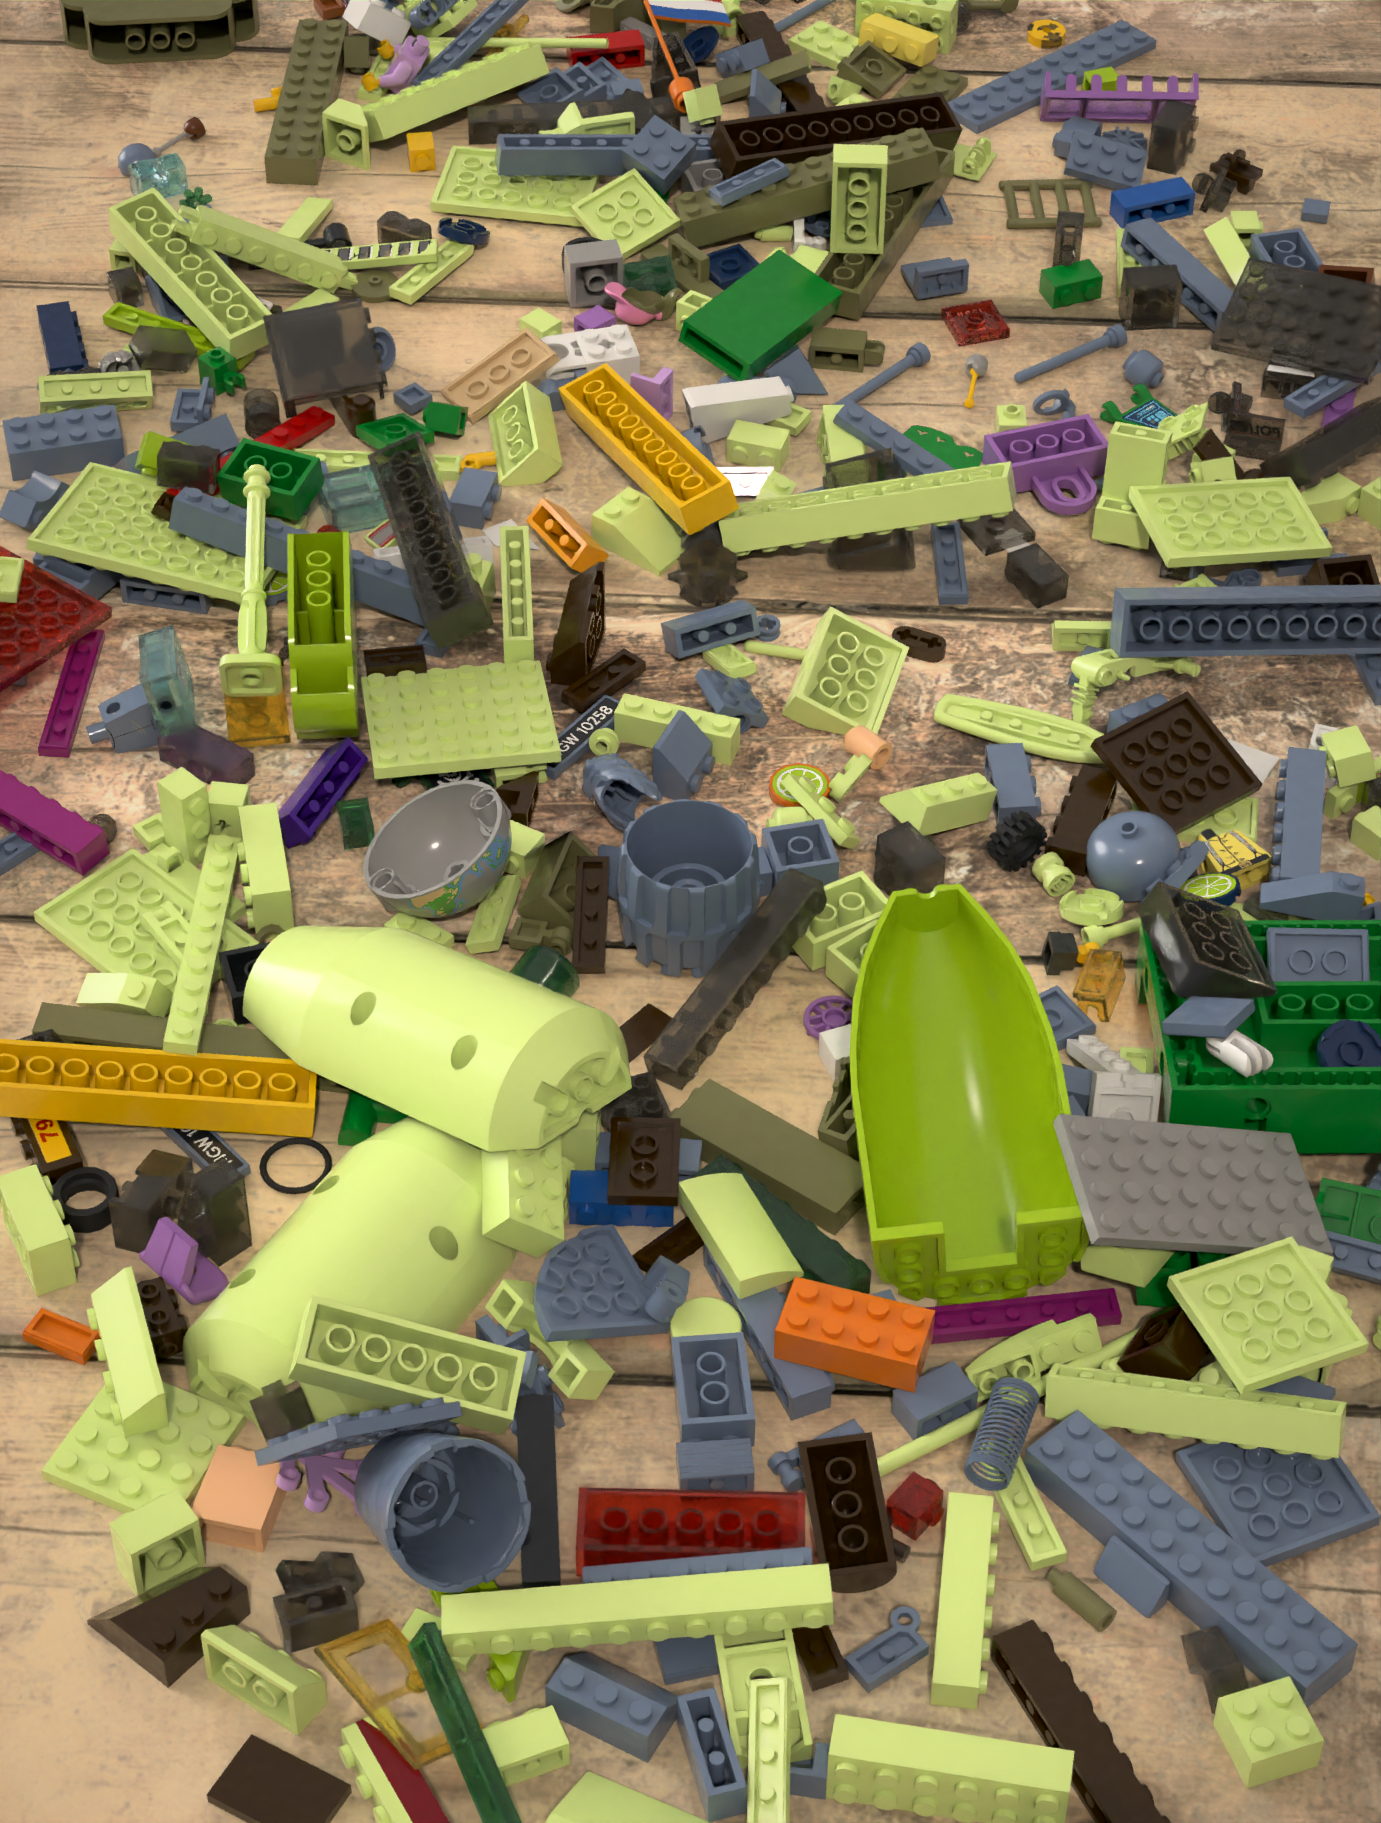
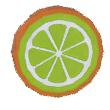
[769,763,830,812]

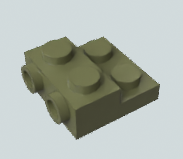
[836,40,907,99]

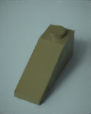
[344,33,375,72]

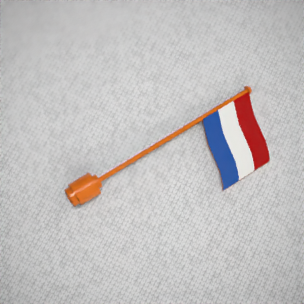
[643,0,731,113]

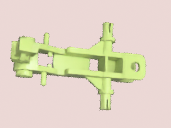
[1070,648,1201,726]

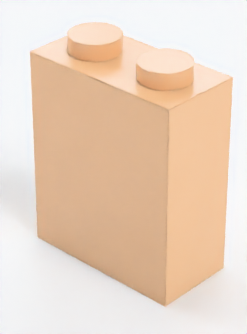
[191,1444,287,1552]

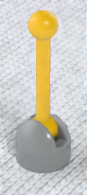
[964,354,988,409]

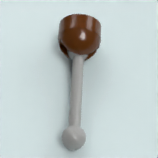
[152,117,206,157]

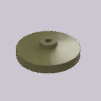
[351,270,399,303]

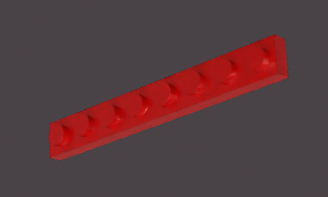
[166,405,335,496]

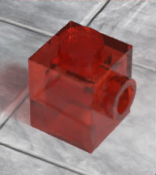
[886,1471,944,1541]

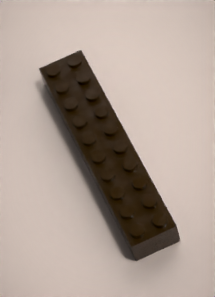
[709,92,963,180]

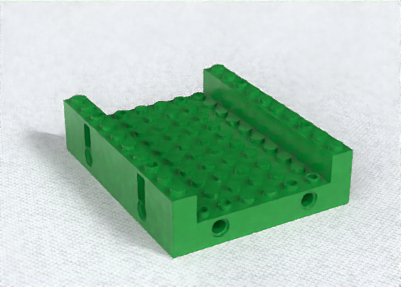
[1135,920,1381,1154]

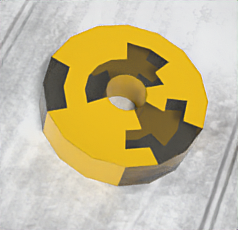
[1027,20,1066,49]

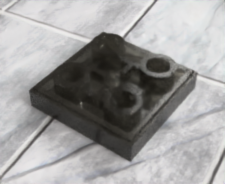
[601,1071,671,1132]

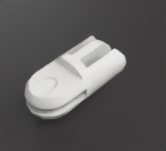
[1206,1030,1273,1078]

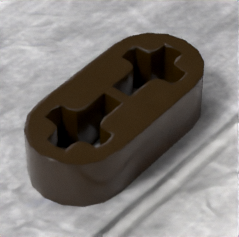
[892,626,946,663]

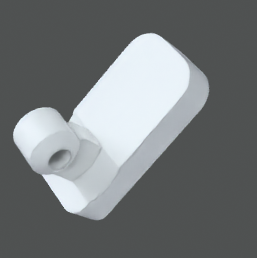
[792,217,826,254]

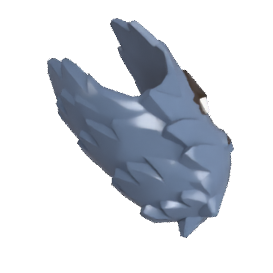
[582,753,662,831]

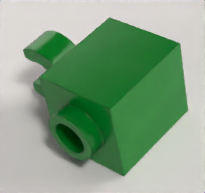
[197,346,246,396]

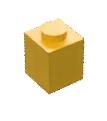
[406,132,436,172]

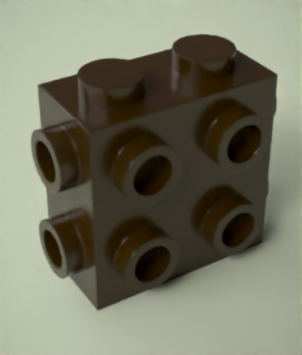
[137,1277,188,1360]

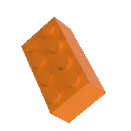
[774,1276,935,1393]

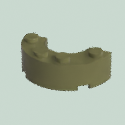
[589,0,686,43]

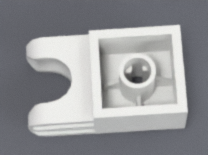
[541,324,640,384]

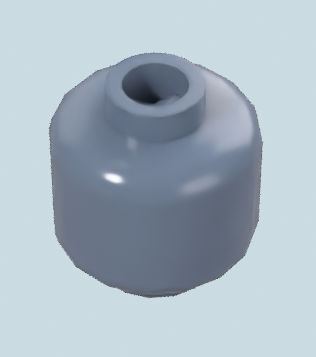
[1123,350,1165,389]

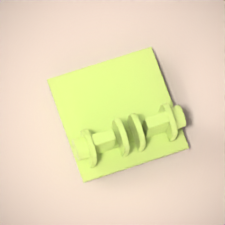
[953,137,997,181]
[1157,402,1209,461]

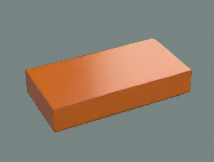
[22,1307,100,1365]

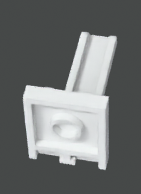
[1066,1035,1163,1122]

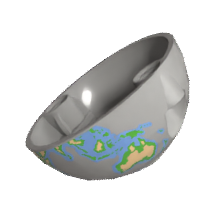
[363,780,512,918]

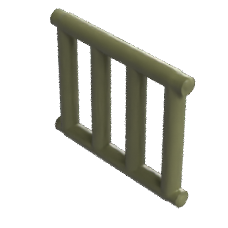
[999,179,1102,229]

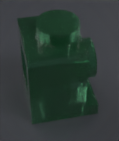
[336,797,375,850]

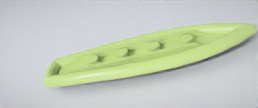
[933,693,1104,763]

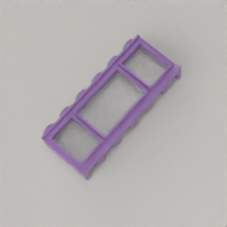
[1040,71,1199,124]

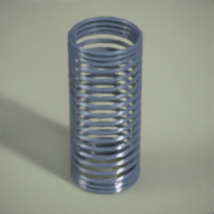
[964,1377,1039,1491]

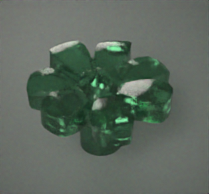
[179,187,212,209]

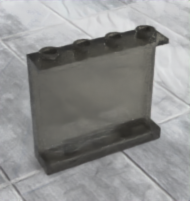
[263,297,388,419]

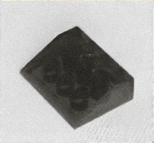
[1137,881,1278,999]

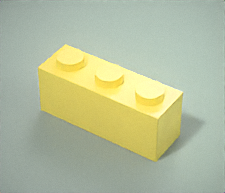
[858,12,940,67]

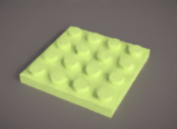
[1167,1237,1369,1395]
[41,1381,246,1513]

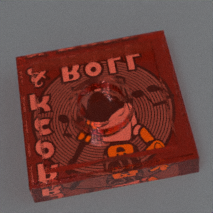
[941,300,1010,347]

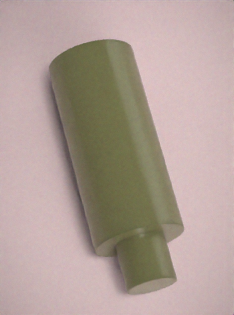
[1047,1568,1117,1632]

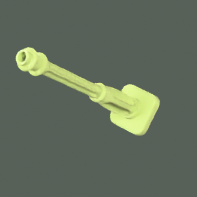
[219,464,283,697]

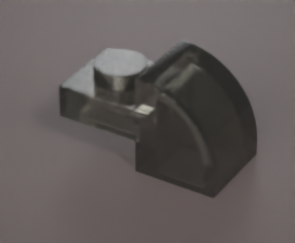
[275,1551,365,1611]

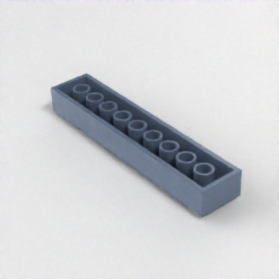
[1109,585,1381,658]
[1024,1410,1358,1708]

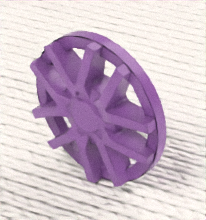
[804,996,853,1040]

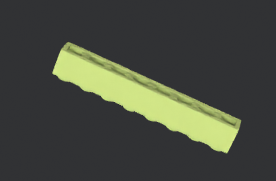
[1045,1363,1347,1460]

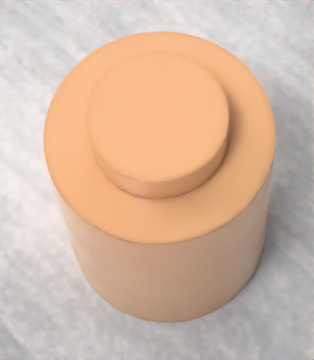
[844,725,892,770]

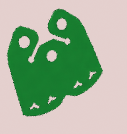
[877,425,983,480]

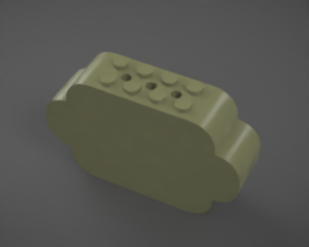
[59,0,260,64]

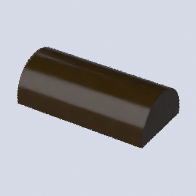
[798,1432,897,1593]

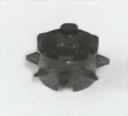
[668,539,748,607]

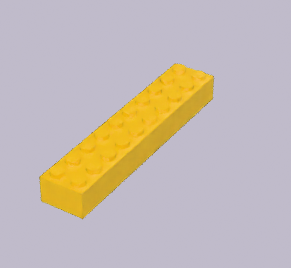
[558,363,739,536]
[0,1039,317,1138]

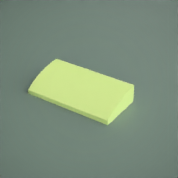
[678,1173,804,1300]

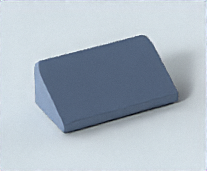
[1094,1535,1170,1618]

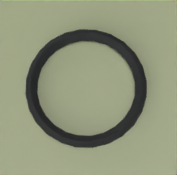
[259,1137,332,1194]

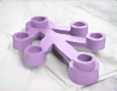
[266,1422,363,1517]

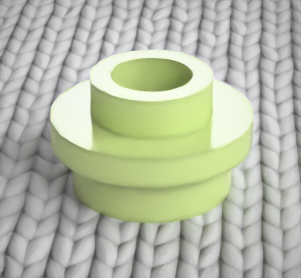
[589,728,619,757]

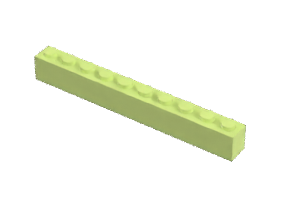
[441,1563,834,1658]

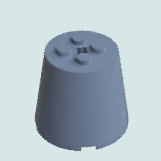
[354,1430,531,1593]

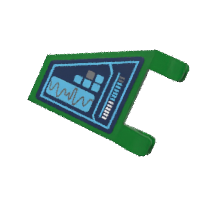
[1100,383,1177,429]

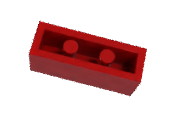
[566,29,645,69]

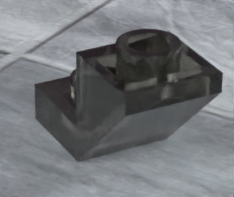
[1180,1626,1249,1714]

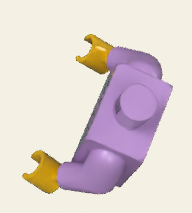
[361,35,430,94]

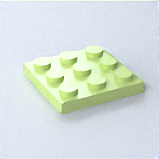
[571,168,680,260]

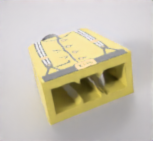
[1197,829,1272,891]

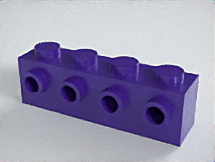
[278,737,368,849]

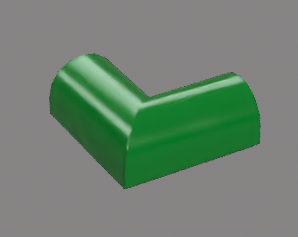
[338,1089,408,1146]

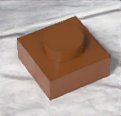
[314,0,346,20]

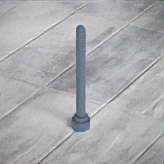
[774,0,835,32]
[1014,324,1128,383]
[833,342,931,405]

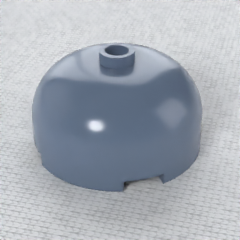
[1086,811,1181,902]

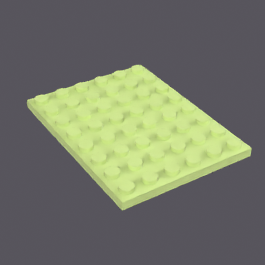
[27,462,308,605]

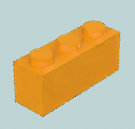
[526,498,609,573]

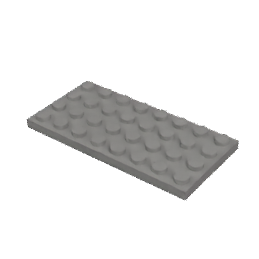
[1053,1114,1333,1256]

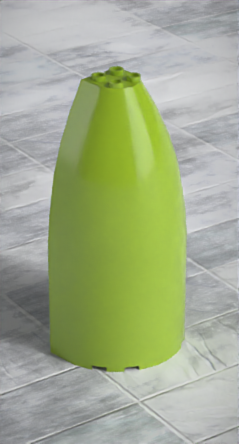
[850,883,1089,1306]

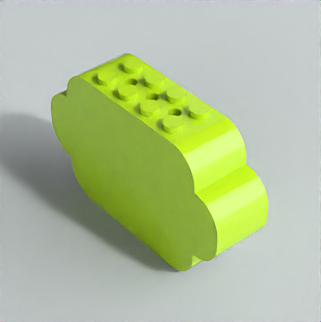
[287,531,359,740]

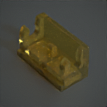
[1073,949,1126,1022]

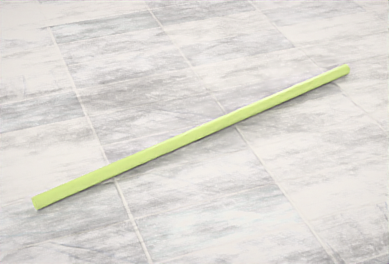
[806,1327,1140,1503]

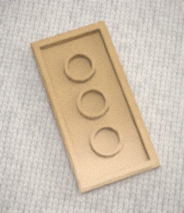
[440,327,560,424]

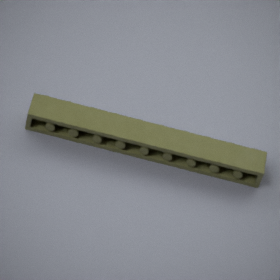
[32,1002,350,1094]

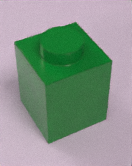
[423,401,468,435]

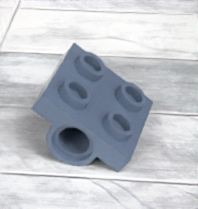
[695,668,769,735]

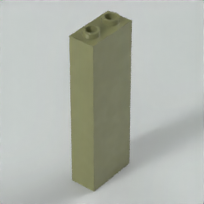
[668,1079,865,1236]

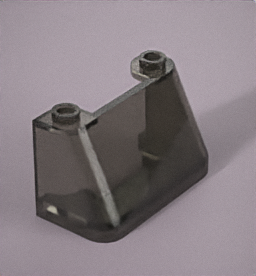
[822,448,916,571]

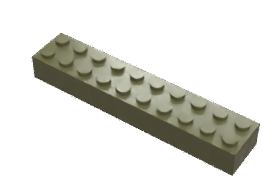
[264,18,349,185]
[673,127,941,248]
[815,146,955,320]

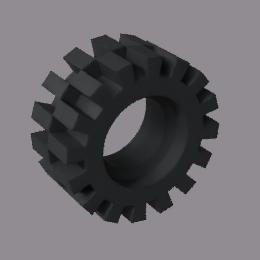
[987,811,1047,872]

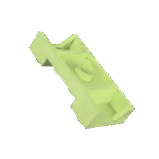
[712,1628,813,1769]

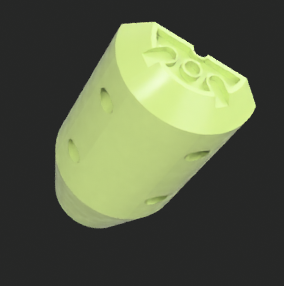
[243,925,632,1152]
[183,1116,518,1434]

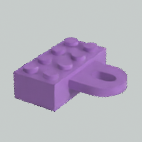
[982,414,1108,515]

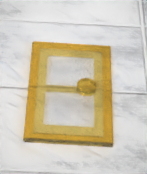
[313,1618,484,1770]

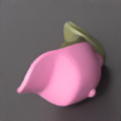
[604,282,682,325]

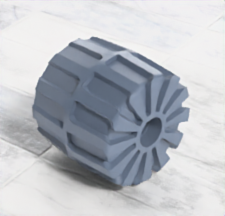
[617,799,760,978]

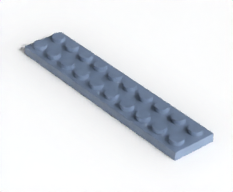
[947,20,1157,134]

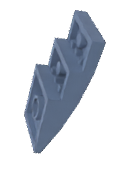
[516,56,628,119]

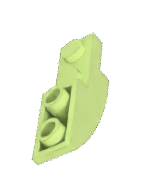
[965,1313,1103,1402]

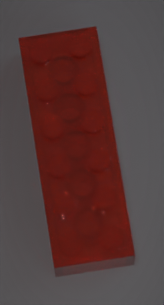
[576,1487,805,1577]

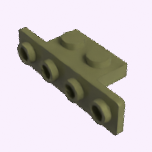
[641,233,724,298]

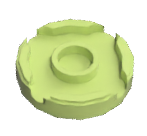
[1059,888,1124,926]

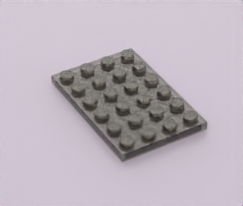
[1210,258,1381,385]

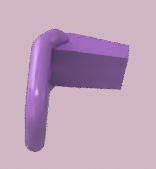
[139,1217,229,1305]

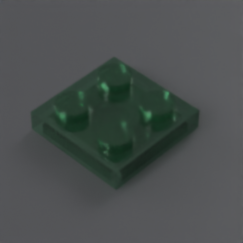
[623,255,679,297]

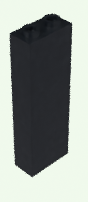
[516,1394,561,1589]

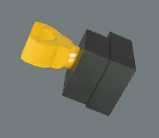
[1041,931,1101,975]

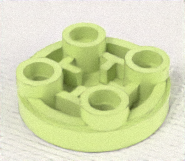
[670,1297,742,1337]

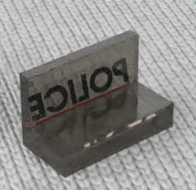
[1223,410,1286,463]

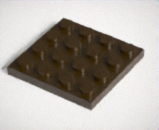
[1090,691,1263,834]

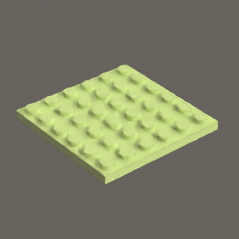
[361,659,561,779]

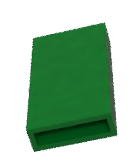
[678,250,843,381]

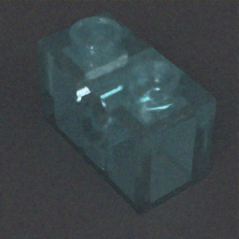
[128,153,188,198]

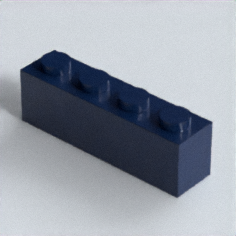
[36,301,90,375]

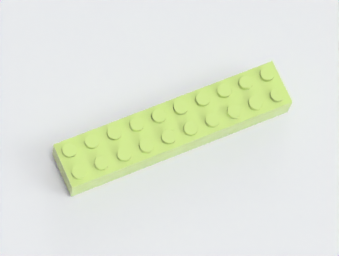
[718,461,1017,556]

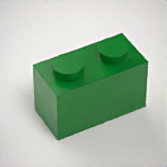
[1039,259,1103,309]

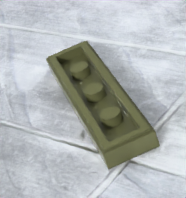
[714,50,811,104]

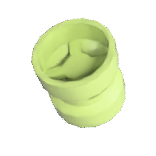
[1032,852,1075,897]

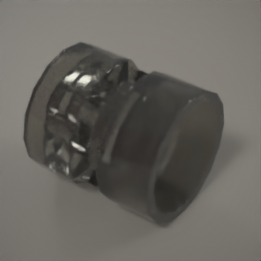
[243,388,281,439]

